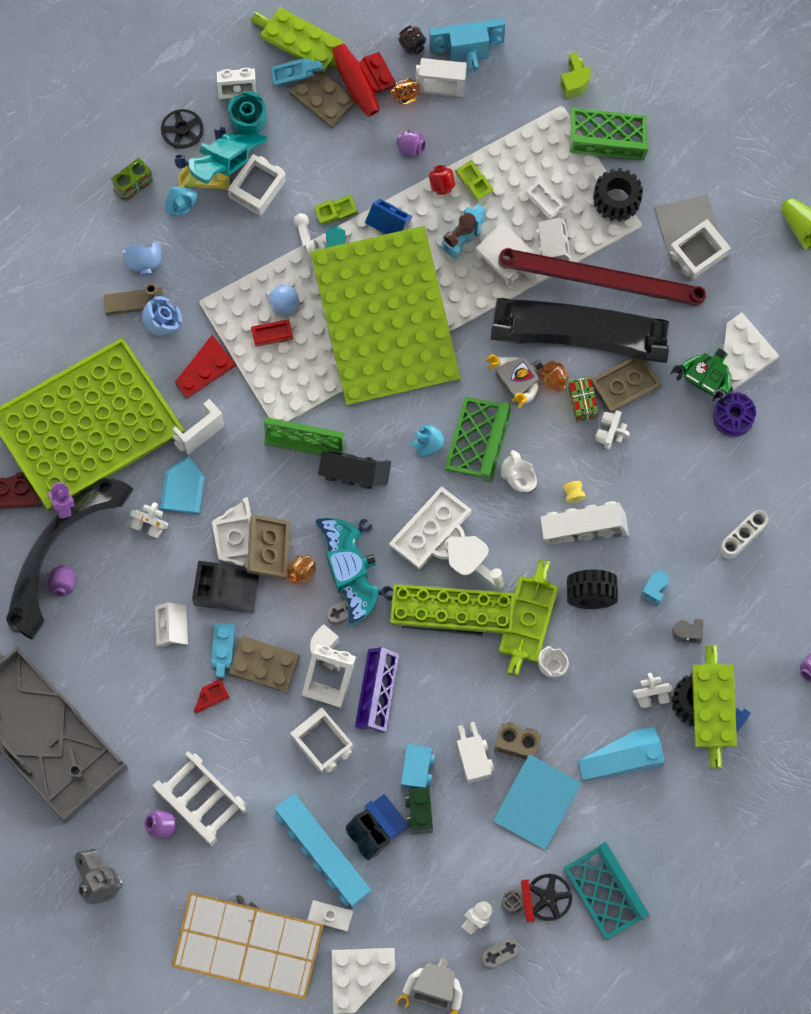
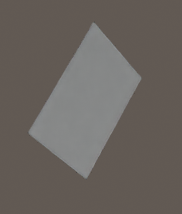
[654,195,727,271]

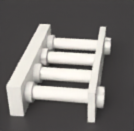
[153,751,247,847]

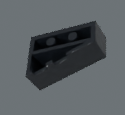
[318,451,391,489]

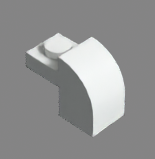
[310,624,343,672]

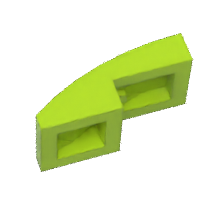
[455,160,494,201]
[314,194,359,225]

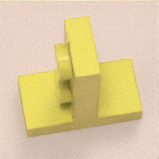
[178,166,230,190]

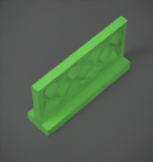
[569,108,649,160]
[445,396,512,482]
[264,417,346,456]

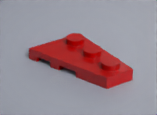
[175,335,235,399]

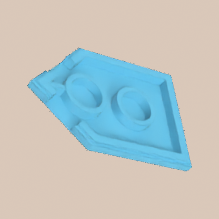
[160,455,205,514]

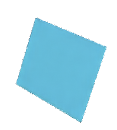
[493,754,582,850]

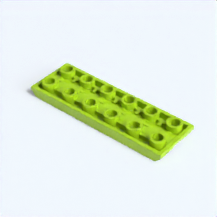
[390,584,515,634]

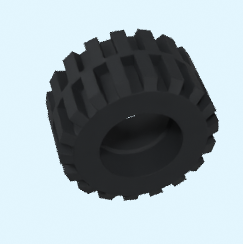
[593,168,643,222]
[567,569,618,609]
[672,673,694,727]

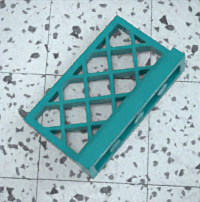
[564,841,650,940]

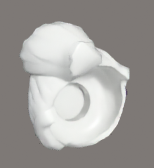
[500,450,537,493]

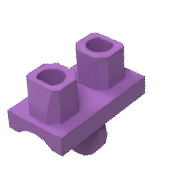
[48,482,75,518]

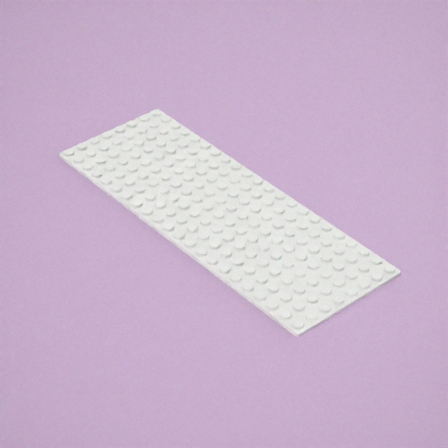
[200,106,642,422]

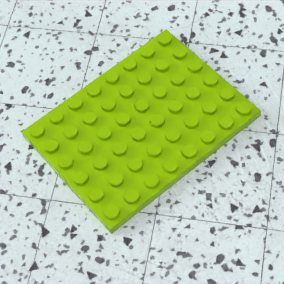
[310,226,461,405]
[0,337,185,512]

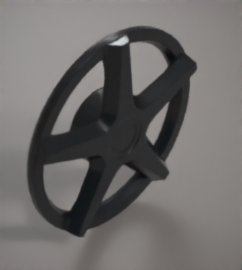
[161,109,204,149]
[530,874,572,921]

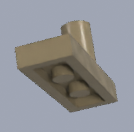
[104,283,163,315]

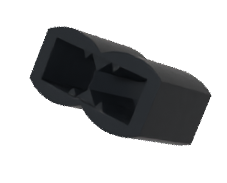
[345,810,390,860]

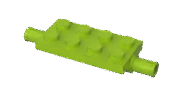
[251,7,344,73]
[498,559,559,677]
[692,645,737,769]

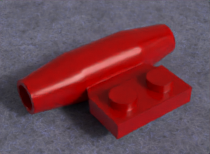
[332,44,397,117]

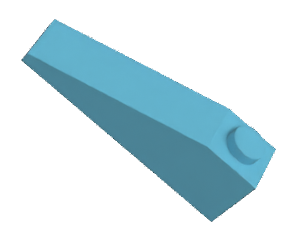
[578,727,665,781]

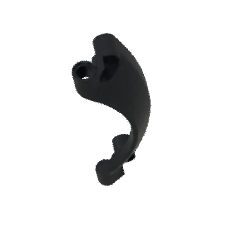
[490,298,669,363]
[6,478,133,640]

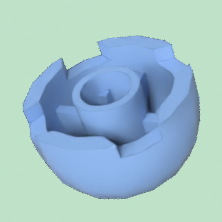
[122,243,162,276]
[142,296,182,336]

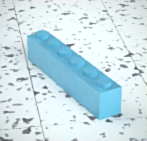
[274,793,371,908]

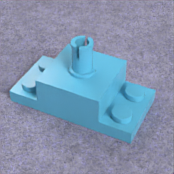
[429,18,506,72]

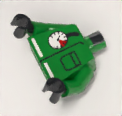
[670,348,731,404]

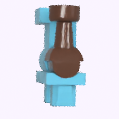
[441,204,486,260]

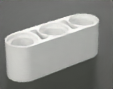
[720,510,768,560]

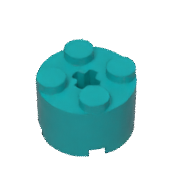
[228,91,267,135]

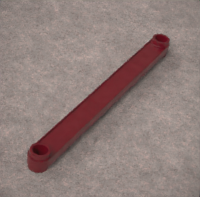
[498,248,706,306]

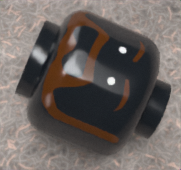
[398,25,426,54]

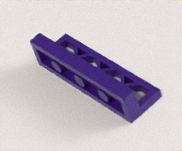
[355,647,399,733]

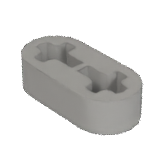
[327,600,348,625]
[482,939,519,969]

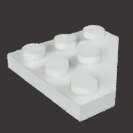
[723,312,779,391]
[332,948,395,1014]

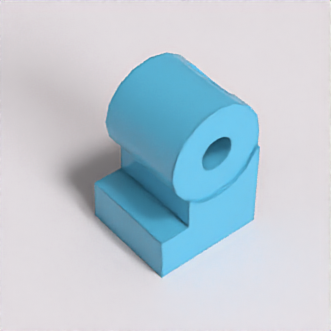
[641,571,669,606]

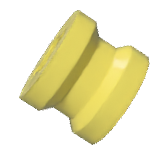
[563,481,586,503]

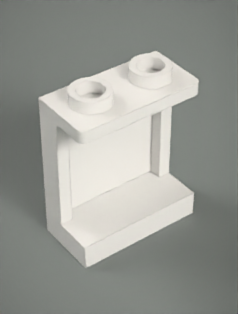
[475,223,536,286]
[172,399,224,455]

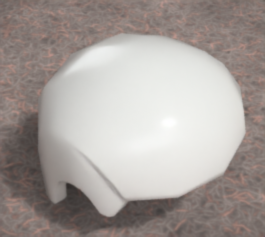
[538,646,569,678]

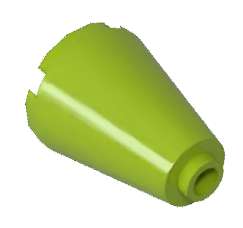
[781,198,811,250]

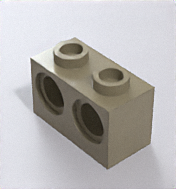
[494,722,541,760]

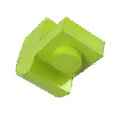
[560,52,591,99]

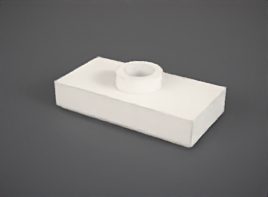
[525,180,565,220]
[307,900,353,932]

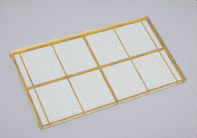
[171,892,323,999]

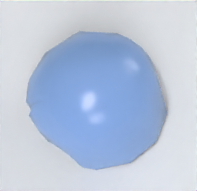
[269,284,300,316]

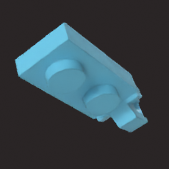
[271,58,323,87]
[211,623,235,680]

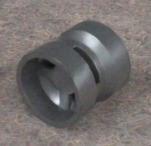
[501,890,523,914]

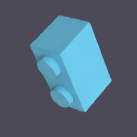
[401,744,435,789]

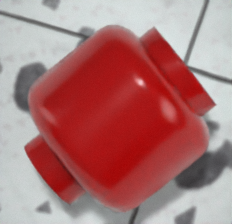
[429,165,455,195]

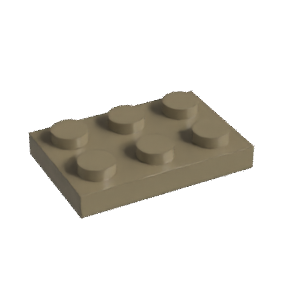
[289,71,356,129]
[591,358,662,413]
[247,514,290,580]
[229,636,300,694]

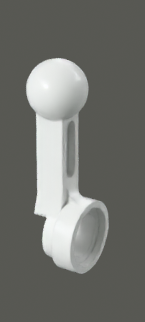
[294,213,321,257]

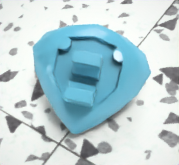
[165,187,197,215]
[409,425,445,457]

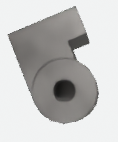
[672,619,704,643]

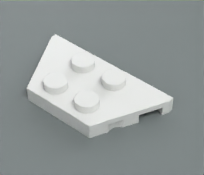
[212,497,251,569]

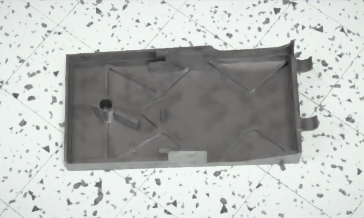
[0,647,128,824]

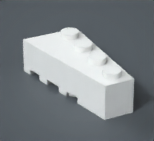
[541,501,629,545]

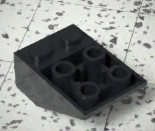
[192,561,259,613]

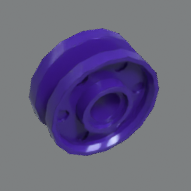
[713,392,756,437]

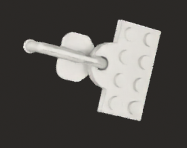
[389,486,503,589]

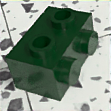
[405,787,433,834]

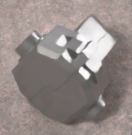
[75,849,123,904]

